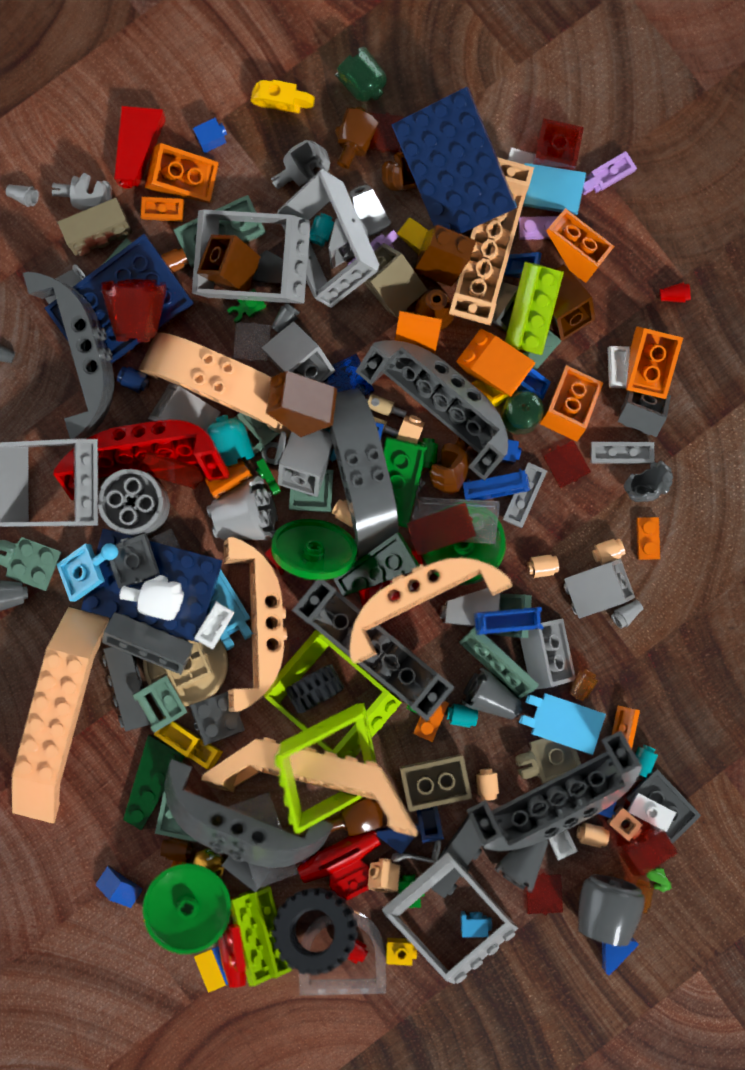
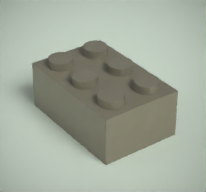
[58,198,133,256]
[400,754,472,812]

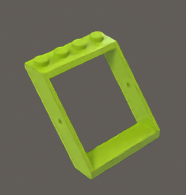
[263,629,402,759]
[275,703,377,833]

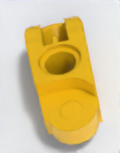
[251,80,315,113]

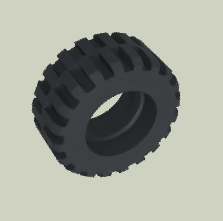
[272,888,358,976]

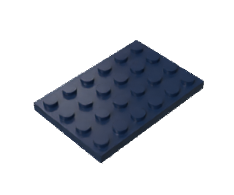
[391,87,518,234]
[45,234,194,369]
[81,528,223,643]

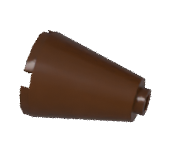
[414,289,454,331]

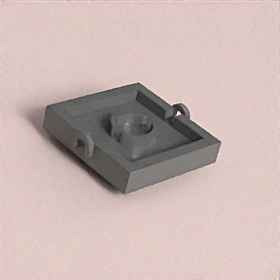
[109,534,160,589]
[189,692,245,746]

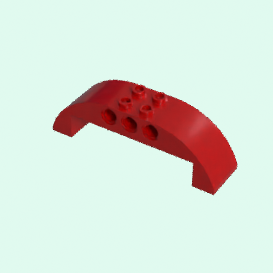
[53,420,230,500]

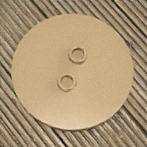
[143,635,229,706]

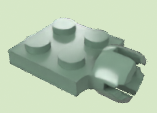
[0,537,61,591]

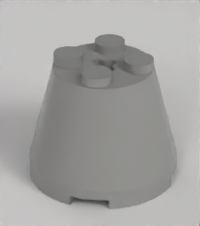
[207,476,278,541]

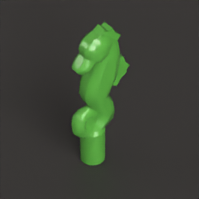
[626,849,672,892]

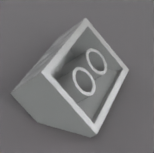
[329,214,367,269]
[520,618,576,689]

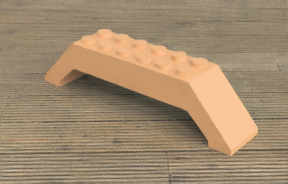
[12,607,110,824]
[201,737,418,837]

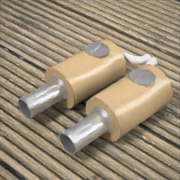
[366,394,407,437]

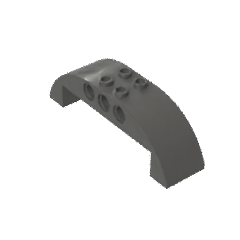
[23,272,114,439]
[355,340,508,481]
[329,388,399,560]
[292,580,455,721]
[466,730,642,851]
[165,759,333,868]

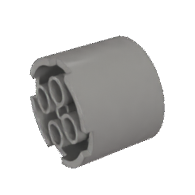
[98,469,170,537]

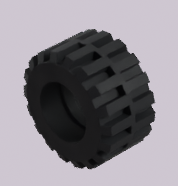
[285,664,344,713]

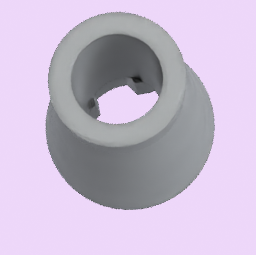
[6,184,39,207]
[611,600,643,629]

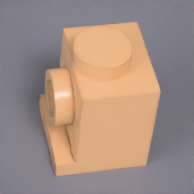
[606,806,642,841]

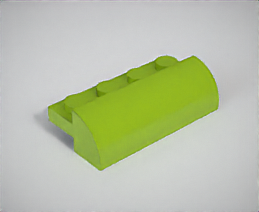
[505,261,564,355]
[231,886,292,986]

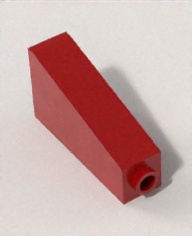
[114,106,166,189]

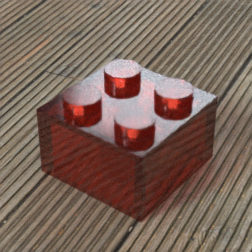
[532,118,584,171]
[619,829,678,876]

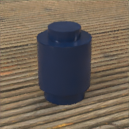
[117,366,150,394]

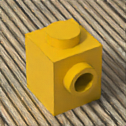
[386,938,417,966]

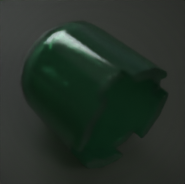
[335,47,387,102]
[500,390,544,435]

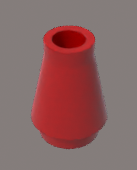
[660,282,691,303]

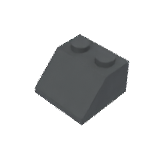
[618,390,671,437]

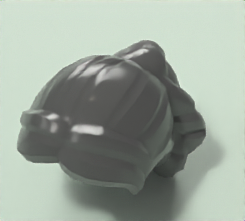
[624,460,673,502]

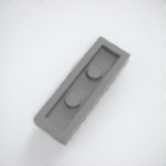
[590,442,654,464]
[502,462,547,528]

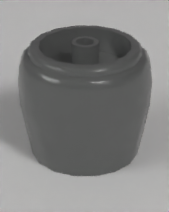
[578,874,645,946]

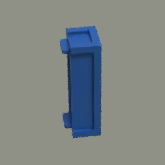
[463,468,530,503]
[474,607,543,635]

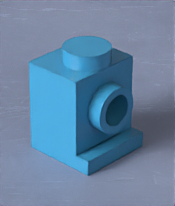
[461,911,492,937]

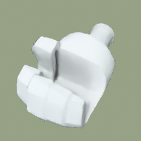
[120,575,184,620]

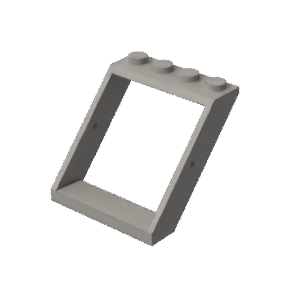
[277,169,379,308]
[192,210,311,304]
[0,439,98,527]
[382,852,519,984]

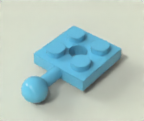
[56,543,118,602]

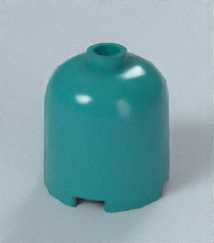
[206,415,255,466]

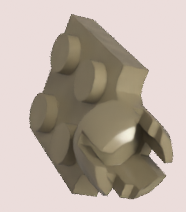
[515,738,581,784]

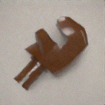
[335,106,379,169]
[382,152,418,191]
[430,437,469,494]
[325,797,383,836]

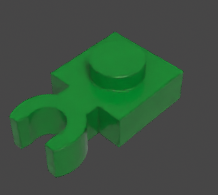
[227,289,266,323]
[255,458,281,495]

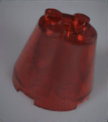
[101,279,166,342]

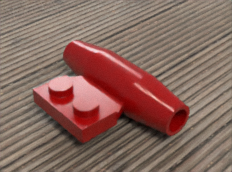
[297,830,381,901]
[218,897,246,988]

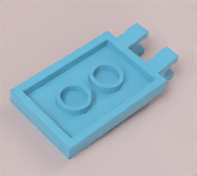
[523,163,586,215]
[209,569,253,651]
[519,693,606,755]

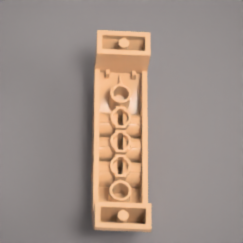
[449,157,534,325]
[138,332,291,437]
[223,537,287,712]
[350,558,512,664]

